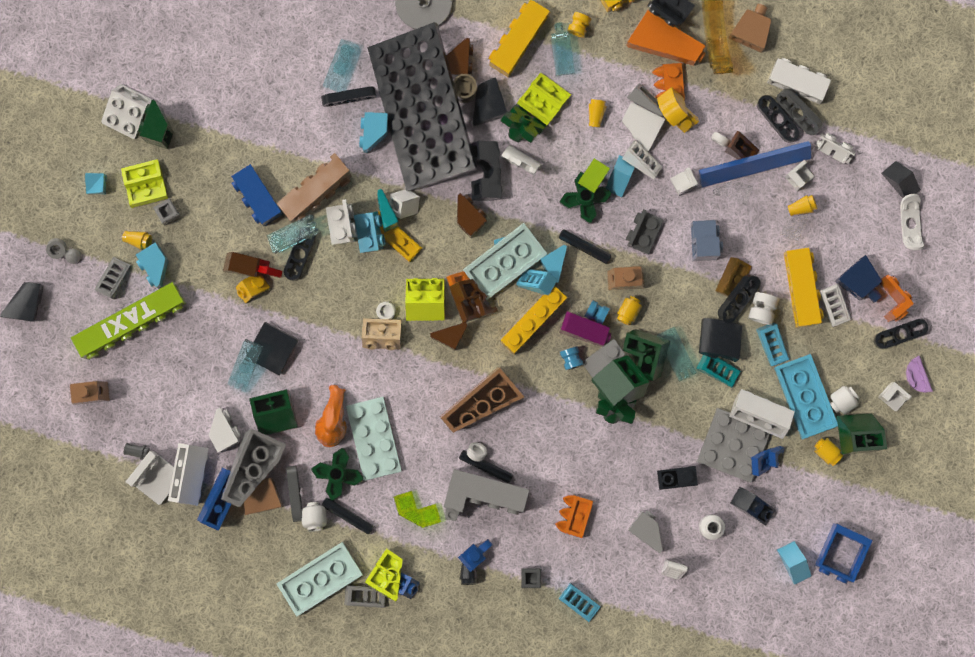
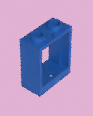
[815,523,873,584]

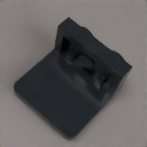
[647,0,696,27]

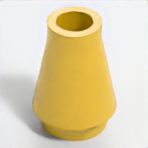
[588,99,607,128]
[788,195,818,216]
[122,231,152,250]

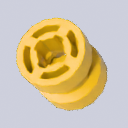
[567,12,592,38]

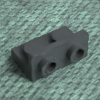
[626,209,663,255]

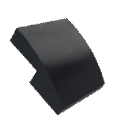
[699,318,742,362]
[246,322,299,376]

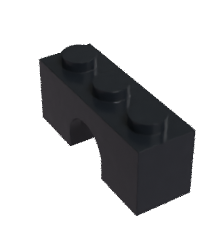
[471,140,502,201]

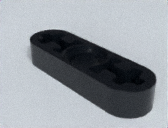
[321,86,377,107]
[757,95,799,143]
[284,228,316,281]
[718,274,761,323]
[873,319,928,349]

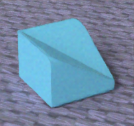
[85,173,107,195]

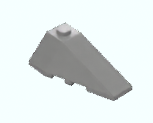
[221,428,286,507]

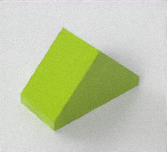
[578,158,610,193]

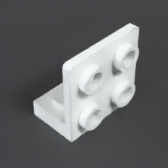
[101,84,152,139]
[326,199,357,246]
[126,451,174,505]

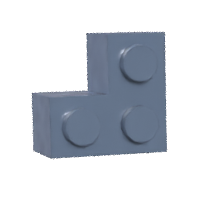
[691,220,723,261]

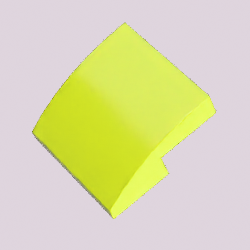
[517,73,571,126]
[121,159,168,208]

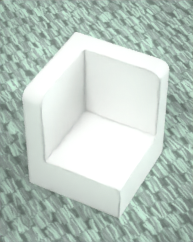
[785,160,814,191]
[670,167,698,196]
[389,189,420,219]
[878,382,912,411]

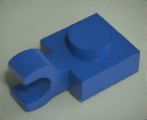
[458,539,493,572]

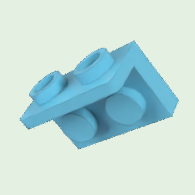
[354,211,385,253]

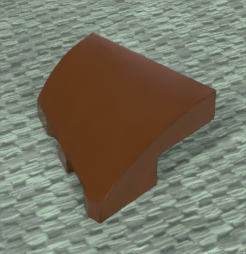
[450,279,498,323]

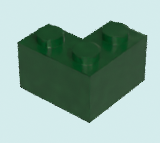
[622,329,670,381]

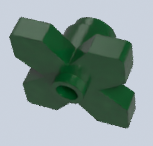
[501,104,547,143]
[559,172,611,224]
[596,391,637,424]
[311,448,364,500]

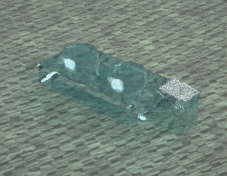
[551,22,575,76]

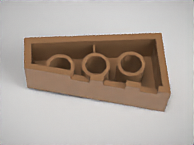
[276,153,352,224]
[439,367,524,433]

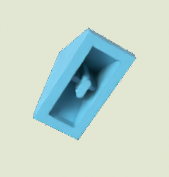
[605,155,635,197]
[540,245,567,285]
[777,541,811,585]

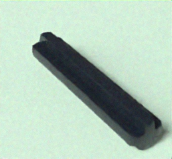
[559,229,611,264]
[459,450,513,483]
[322,498,374,534]

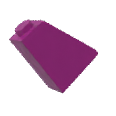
[559,311,612,347]

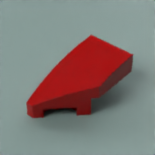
[258,258,283,278]

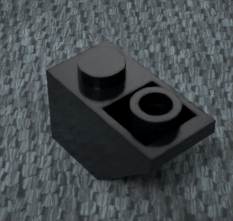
[657,466,698,490]
[730,487,775,526]

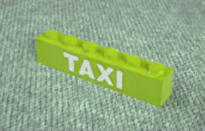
[70,282,186,360]

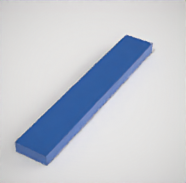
[699,141,811,187]

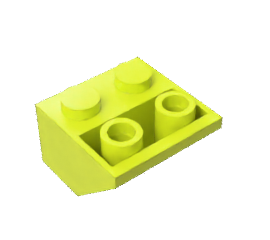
[405,278,445,321]

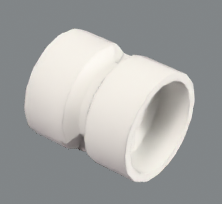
[748,292,780,325]

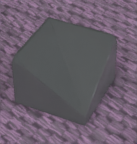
[521,568,541,588]

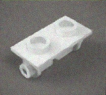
[815,133,855,164]

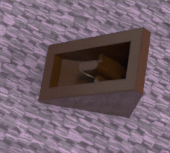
[725,131,759,159]
[223,252,260,277]
[430,322,467,350]

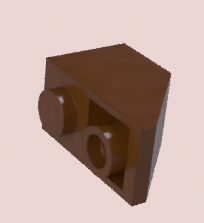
[446,38,474,79]
[457,193,487,238]

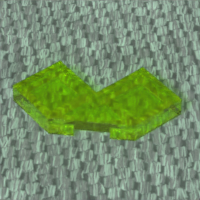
[393,491,441,528]

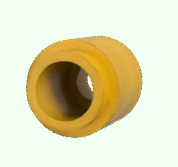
[617,296,642,326]
[814,438,843,466]

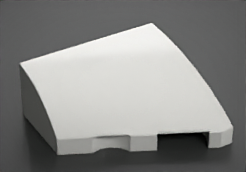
[622,102,665,152]
[502,145,542,175]

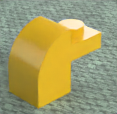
[657,87,699,133]

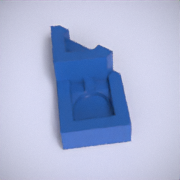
[751,446,785,476]

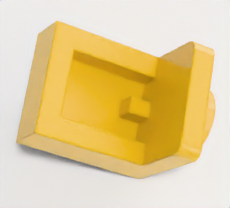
[236,272,270,303]

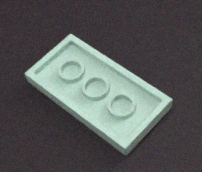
[463,223,547,300]
[346,397,402,481]
[276,542,363,617]

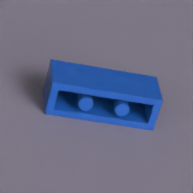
[231,164,283,226]
[197,467,231,531]

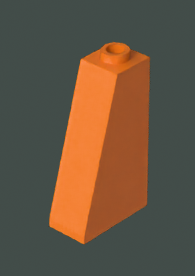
[626,10,706,66]

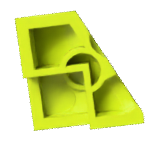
[365,548,403,602]

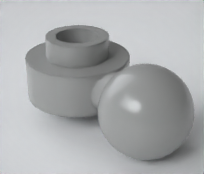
[46,238,81,264]

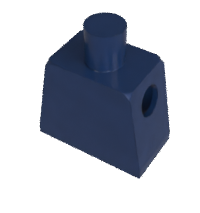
[835,255,882,303]

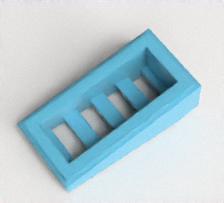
[516,269,557,295]
[756,323,789,366]
[558,583,601,622]

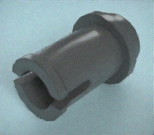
[123,443,150,460]

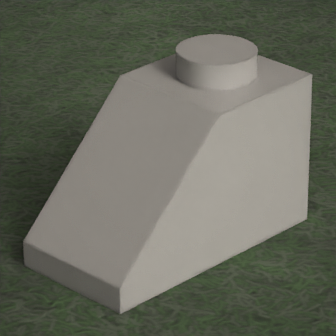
[583,339,625,378]
[628,511,663,553]

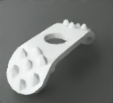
[900,194,924,250]

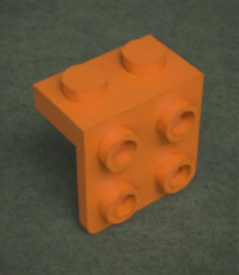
[880,275,914,322]

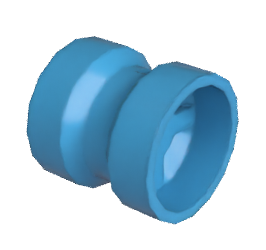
[584,300,610,324]
[560,346,584,370]

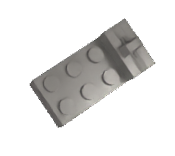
[444,469,529,521]

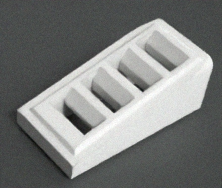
[622,140,662,179]
[819,284,851,327]
[662,560,688,579]

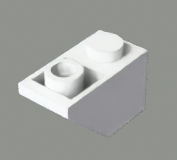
[209,408,241,453]

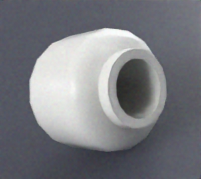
[830,386,860,414]
[301,502,327,532]
[699,515,725,540]

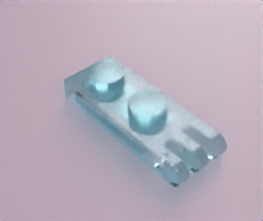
[323,39,359,92]
[267,215,319,254]
[656,327,696,382]
[227,339,263,393]

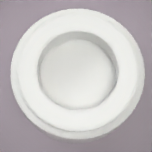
[711,132,731,148]
[376,302,396,320]
[467,442,487,461]

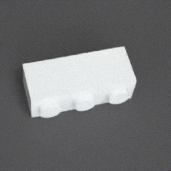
[767,58,831,104]
[729,389,795,439]
[168,443,208,506]

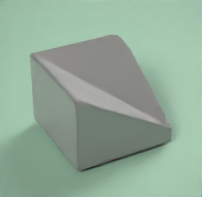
[153,198,181,226]

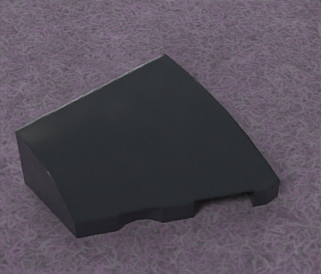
[472,77,507,127]
[0,282,44,322]

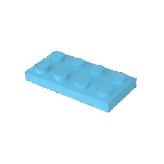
[774,354,838,439]

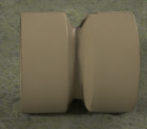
[453,74,477,104]

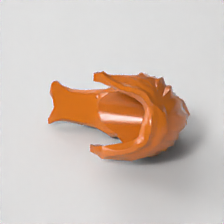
[315,384,347,447]

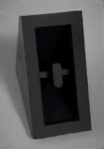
[881,161,921,198]

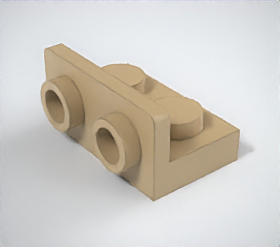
[362,318,402,350]

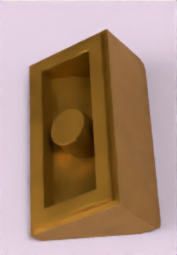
[715,257,752,300]

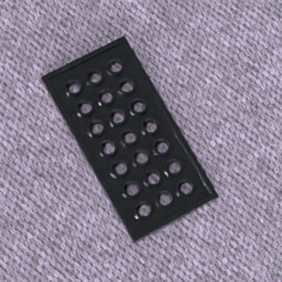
[367,22,478,191]

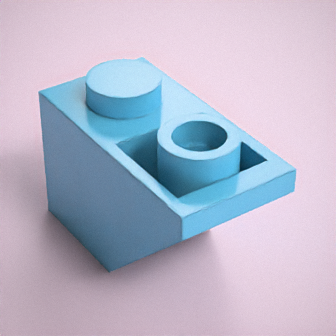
[359,112,388,153]
[136,243,168,289]

